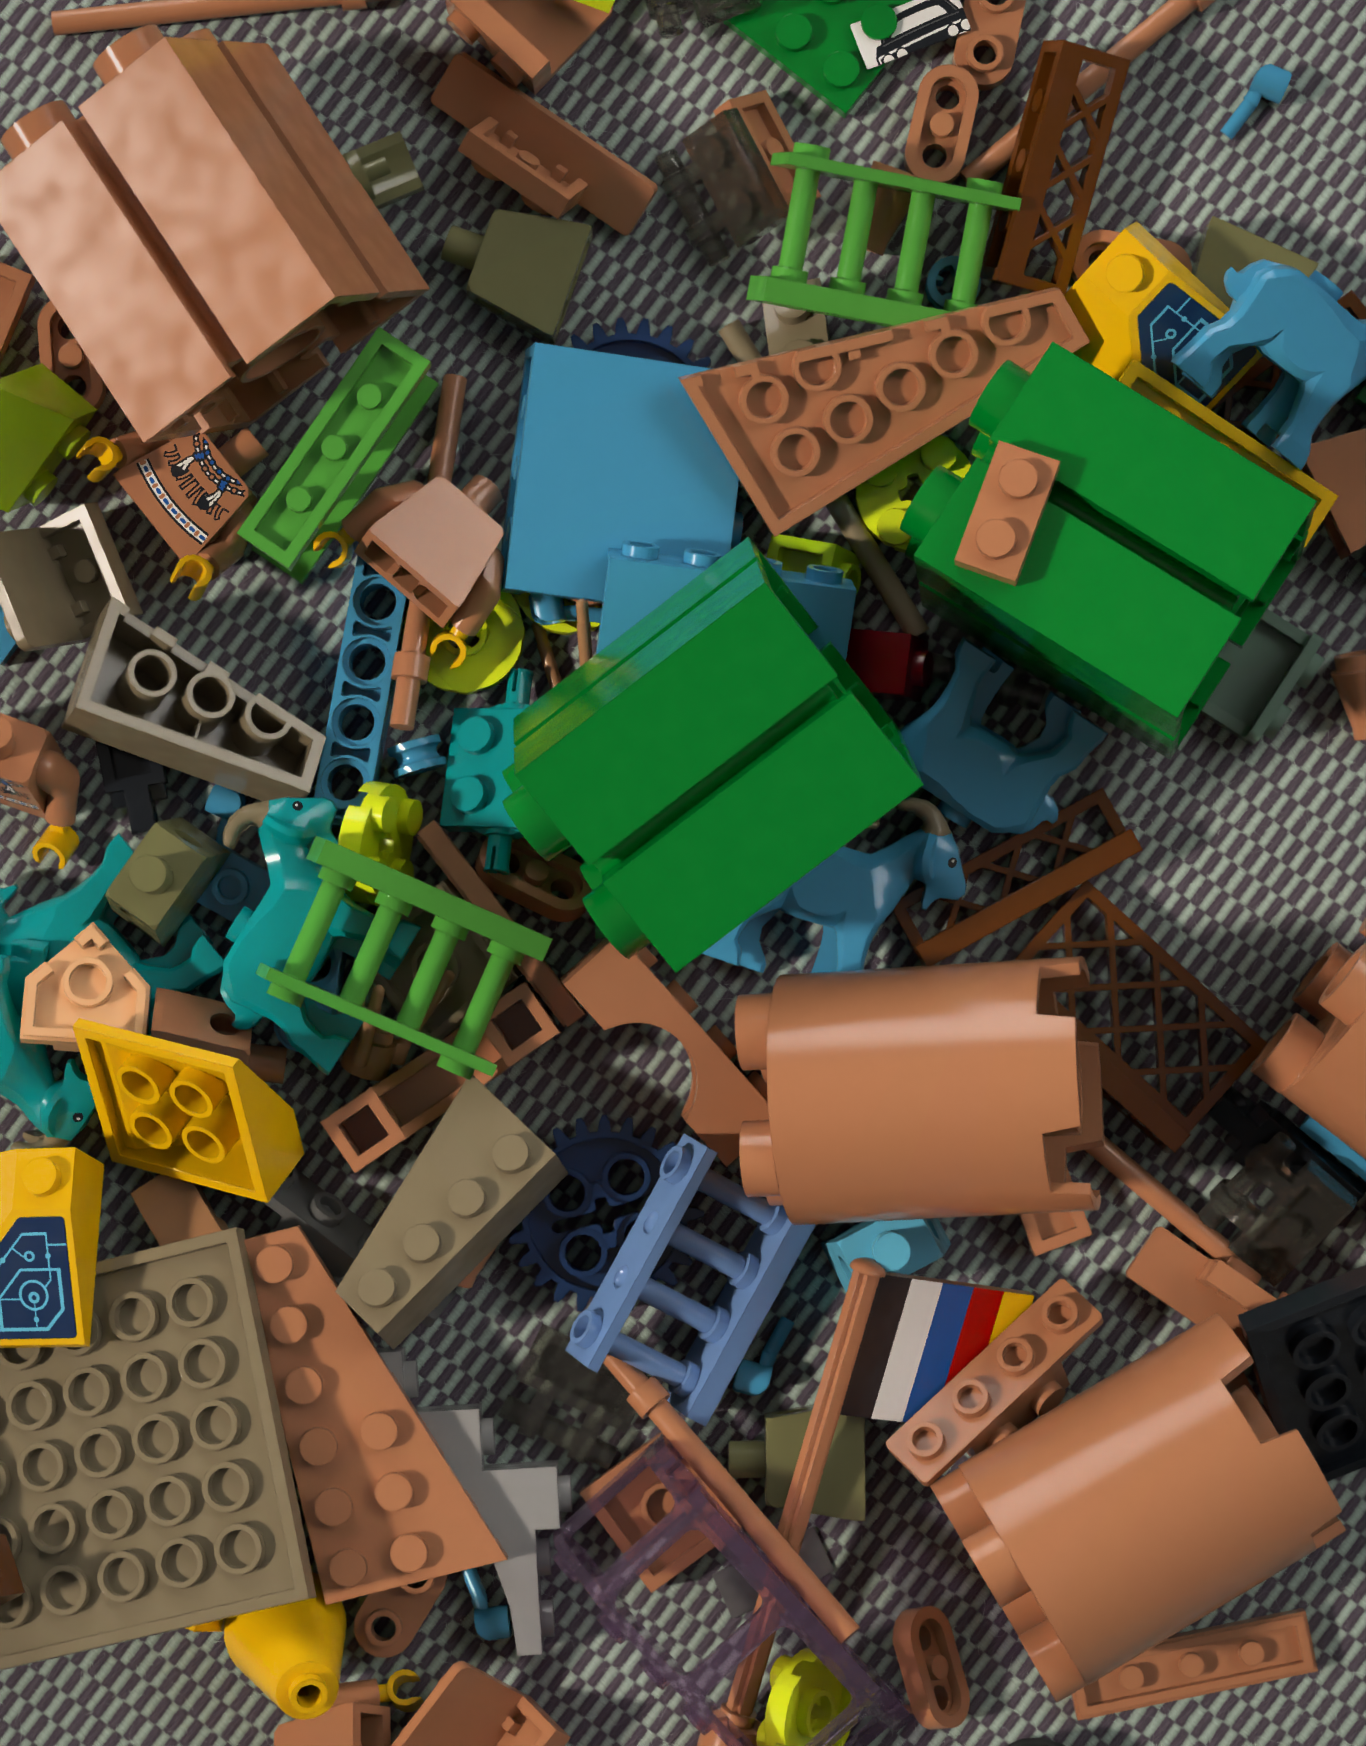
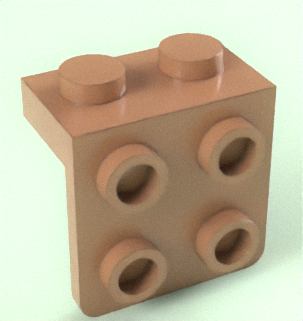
[445,0,613,95]
[391,1661,571,1746]

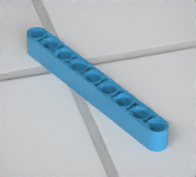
[274,556,409,1052]

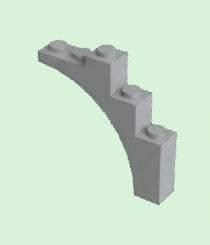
[376,1346,572,1656]

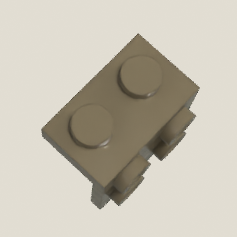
[0,502,143,652]

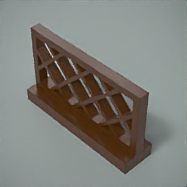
[1014,880,1267,1153]

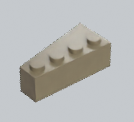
[61,596,326,801]
[335,1075,569,1350]

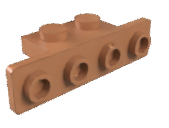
[431,52,658,236]
[1125,1226,1290,1351]
[886,1279,1103,1487]

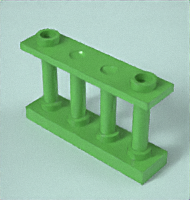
[746,142,1022,327]
[237,327,439,585]
[255,836,553,1080]

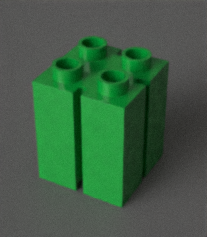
[900,341,1317,759]
[502,536,924,973]

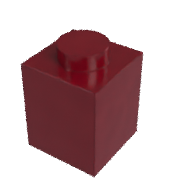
[846,628,934,702]

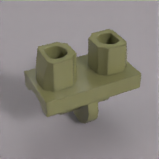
[342,131,425,209]

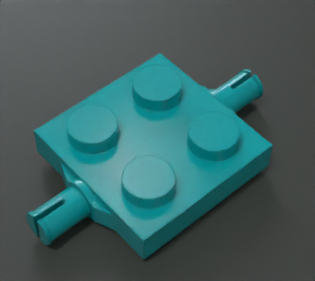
[440,668,534,875]

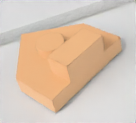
[20,922,151,1052]

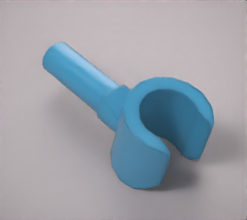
[1220,64,1292,140]
[529,593,602,626]
[204,785,247,848]
[732,1316,794,1396]
[461,1568,512,1641]

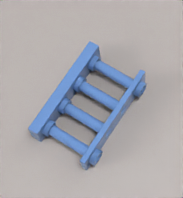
[565,1133,816,1427]

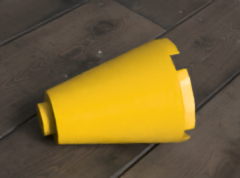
[224,1572,346,1720]

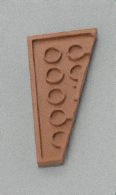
[677,287,1090,537]
[244,1225,509,1605]

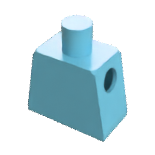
[820,1218,951,1292]

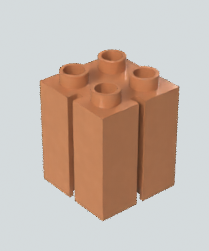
[0,24,430,443]

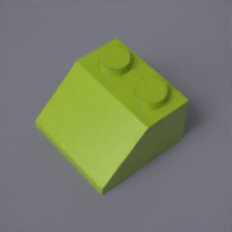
[0,363,97,512]

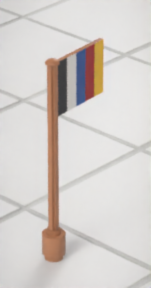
[697,1257,1034,1746]

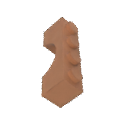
[560,938,769,1167]
[320,982,562,1173]

